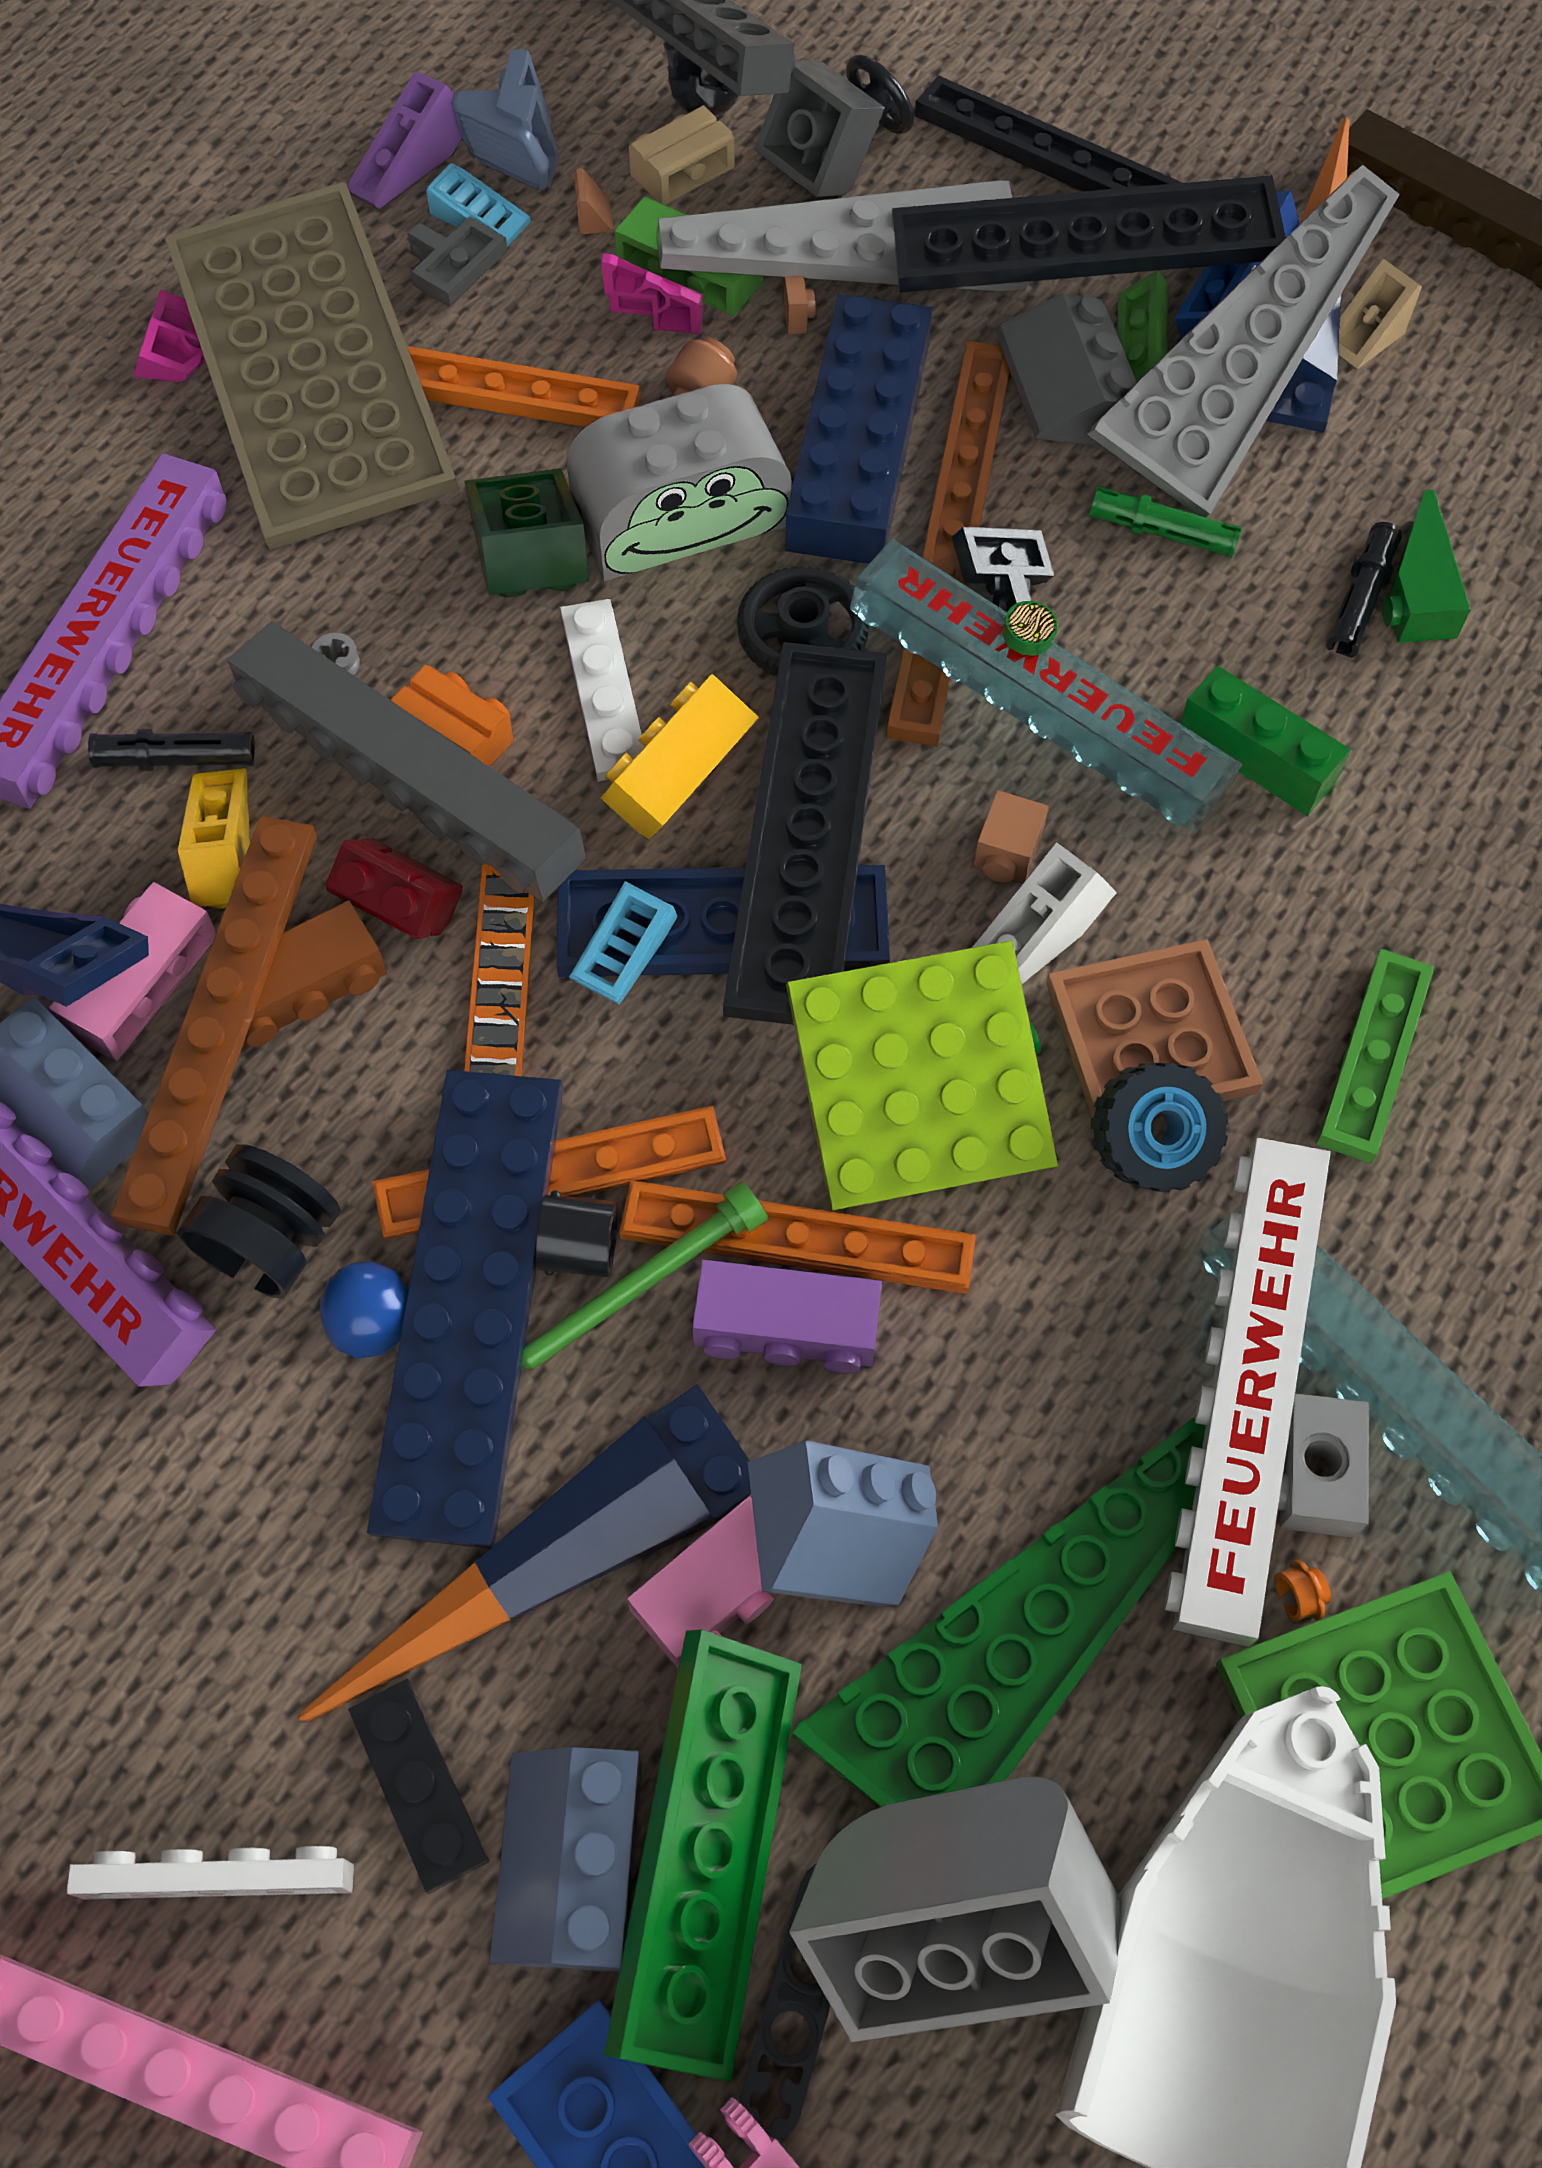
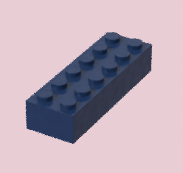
[785,294,933,566]

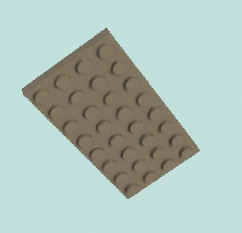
[164,181,459,550]

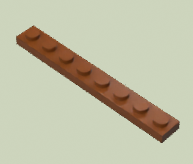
[111,816,317,1236]

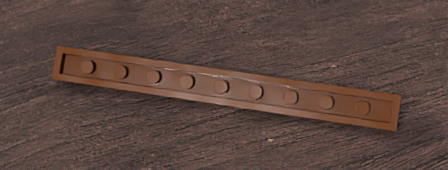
[886,340,1010,747]

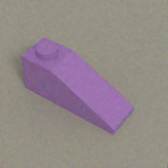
[347,71,462,209]

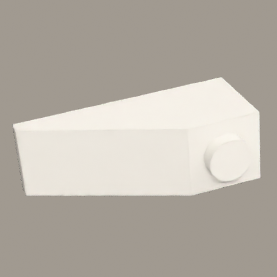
[972,843,1117,984]

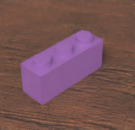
[692,1260,882,1373]

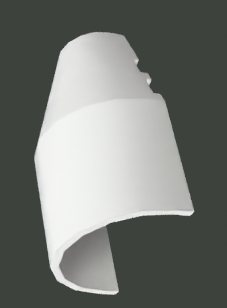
[1055,1686,1396,2168]

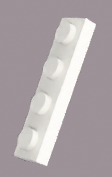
[560,598,645,782]
[67,1846,354,1900]

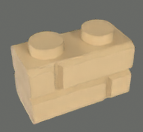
[629,105,735,205]

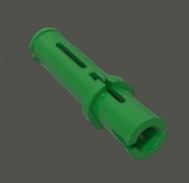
[1089,485,1242,558]

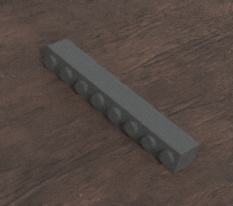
[227,621,586,902]

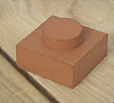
[783,276,815,335]

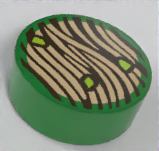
[1002,601,1058,656]

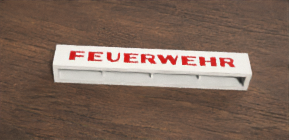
[1164,1138,1331,1647]

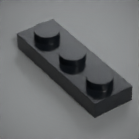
[348,1678,489,1895]

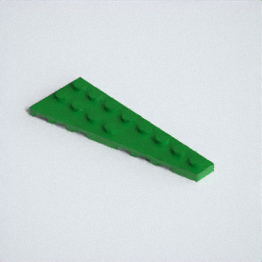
[792,1417,1206,1808]

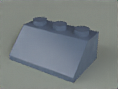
[0,996,148,1189]
[748,1440,938,1607]
[489,1747,642,1972]

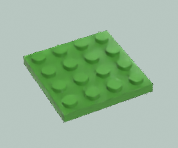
[1215,1571,1542,1899]

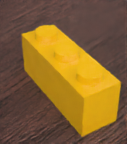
[600,674,759,840]

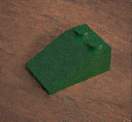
[464,468,589,597]

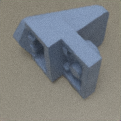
[451,50,560,191]

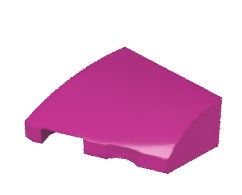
[602,253,705,334]
[133,289,206,382]

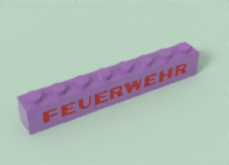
[0,453,227,809]
[0,1102,216,1386]

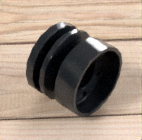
[177,1144,341,1299]

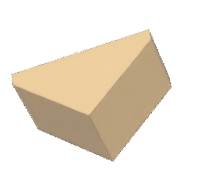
[1338,259,1422,369]

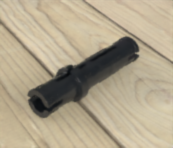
[1326,522,1402,658]
[88,729,255,771]

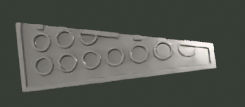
[1087,165,1400,517]
[656,180,1029,291]

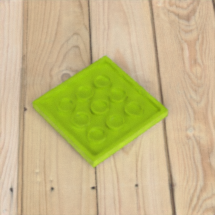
[786,940,1058,1211]

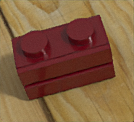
[325,838,463,939]

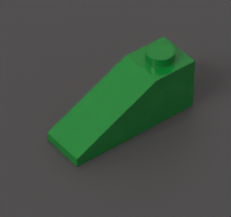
[1382,490,1471,643]

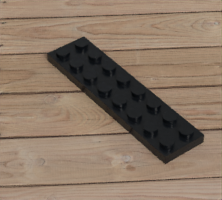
[892,175,1286,293]
[723,642,887,1025]

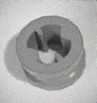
[311,633,360,675]

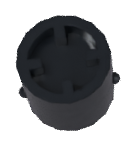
[536,1190,619,1277]

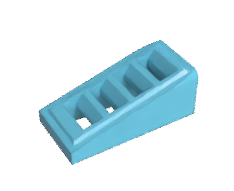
[427,163,531,247]
[569,881,678,1005]

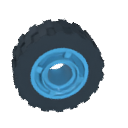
[1090,1062,1229,1192]

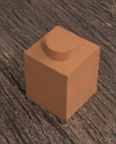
[973,790,1049,883]

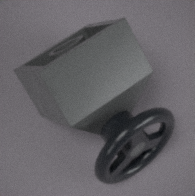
[754,54,914,197]

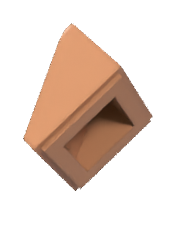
[574,168,613,234]

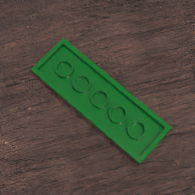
[603,1629,802,2082]

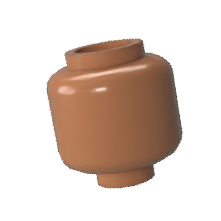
[666,337,737,397]

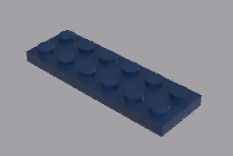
[556,865,890,977]

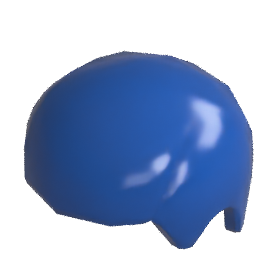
[320,1261,409,1359]

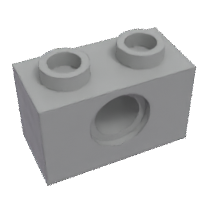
[1278,1393,1369,1538]

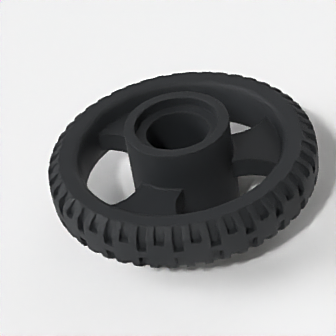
[737,566,870,676]

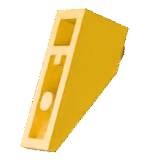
[178,768,250,909]

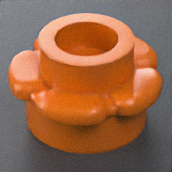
[1274,1559,1331,1622]

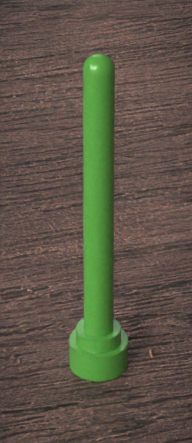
[522,1181,769,1370]

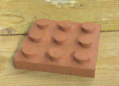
[1046,939,1263,1118]

